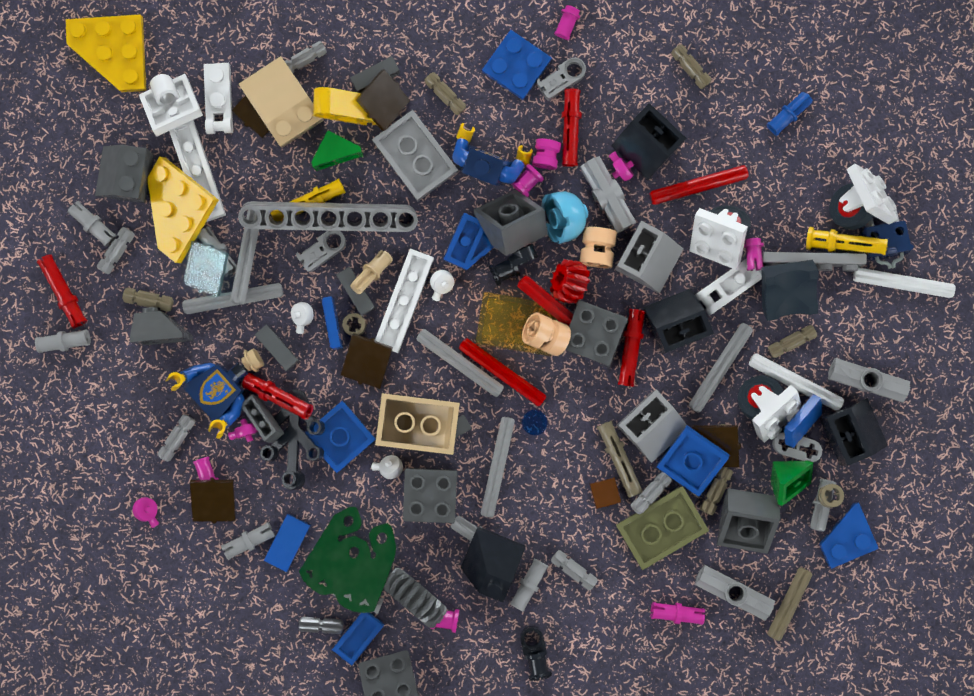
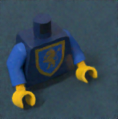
[452,123,533,186]
[165,362,248,439]

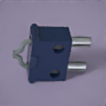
[861,209,914,269]

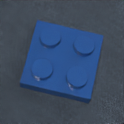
[482,30,552,100]
[306,401,376,473]
[657,425,730,497]

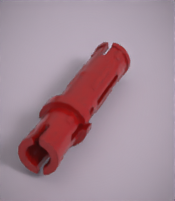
[561,88,582,167]
[37,254,87,329]
[618,309,646,387]
[242,373,313,420]

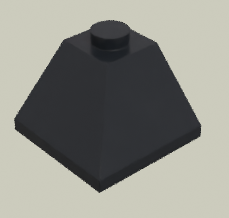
[461,526,526,602]

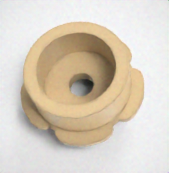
[241,348,264,372]

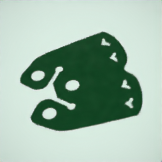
[299,507,396,613]

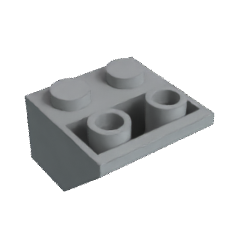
[614,221,684,293]
[616,389,686,463]

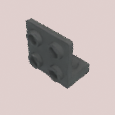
[565,301,628,369]
[403,468,458,523]
[358,650,421,696]

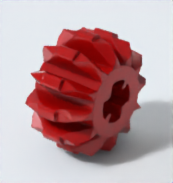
[550,259,590,304]

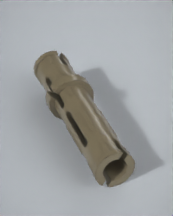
[597,420,643,498]

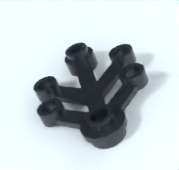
[260,389,325,490]

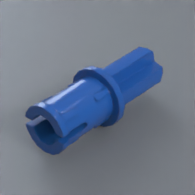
[766,92,813,136]

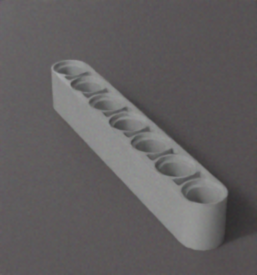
[238,201,418,232]

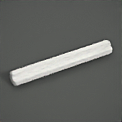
[853,268,956,298]
[749,354,844,411]

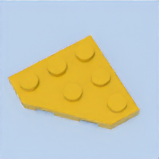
[66,15,146,92]
[147,156,219,263]

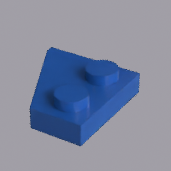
[443,213,494,270]
[819,502,879,569]

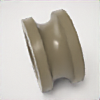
[342,313,366,336]
[818,484,844,508]

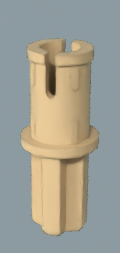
[350,250,393,294]

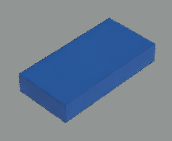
[322,296,343,350]
[784,394,822,448]
[264,514,311,572]
[332,612,385,666]

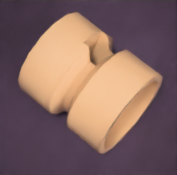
[580,227,617,268]
[522,313,571,356]

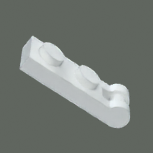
[204,63,233,134]
[695,258,762,316]

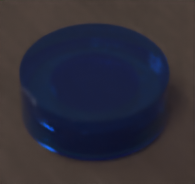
[522,410,548,435]

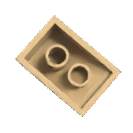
[239,56,324,148]
[375,393,460,455]

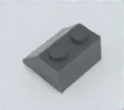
[95,145,154,204]
[474,189,548,256]
[717,488,780,554]

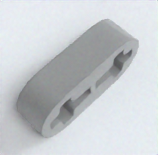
[772,432,822,462]

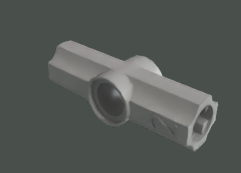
[580,156,636,233]
[828,358,910,403]
[694,564,775,621]

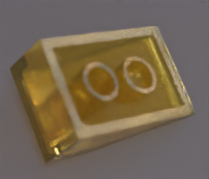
[476,292,557,357]

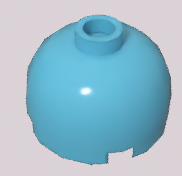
[541,191,588,244]

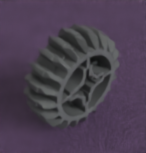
[383,568,447,628]

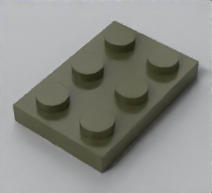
[615,486,709,570]

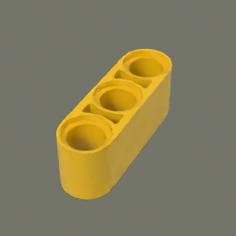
[313,87,377,125]

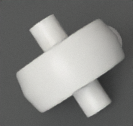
[430,270,454,301]
[291,302,314,334]
[371,455,403,479]

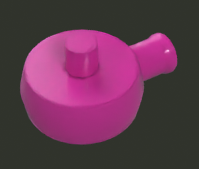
[609,151,634,181]
[228,419,258,442]
[132,497,159,528]

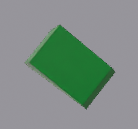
[311,130,364,171]
[771,461,813,506]

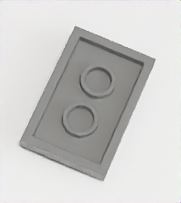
[372,110,458,201]

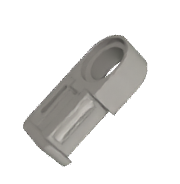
[537,58,586,101]
[296,231,346,272]

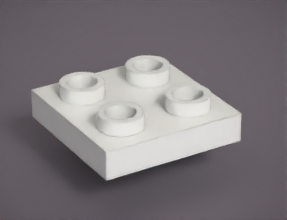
[139,74,203,137]

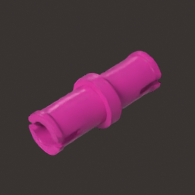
[650,602,705,625]

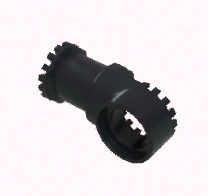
[488,244,538,286]
[520,626,552,681]

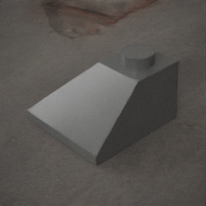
[130,307,193,346]

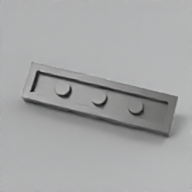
[762,252,867,272]

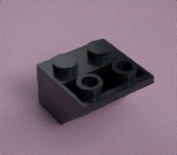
[611,103,687,181]
[643,288,714,355]
[819,398,888,466]

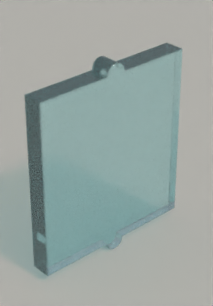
[183,241,229,297]

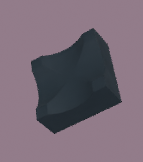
[761,260,818,321]

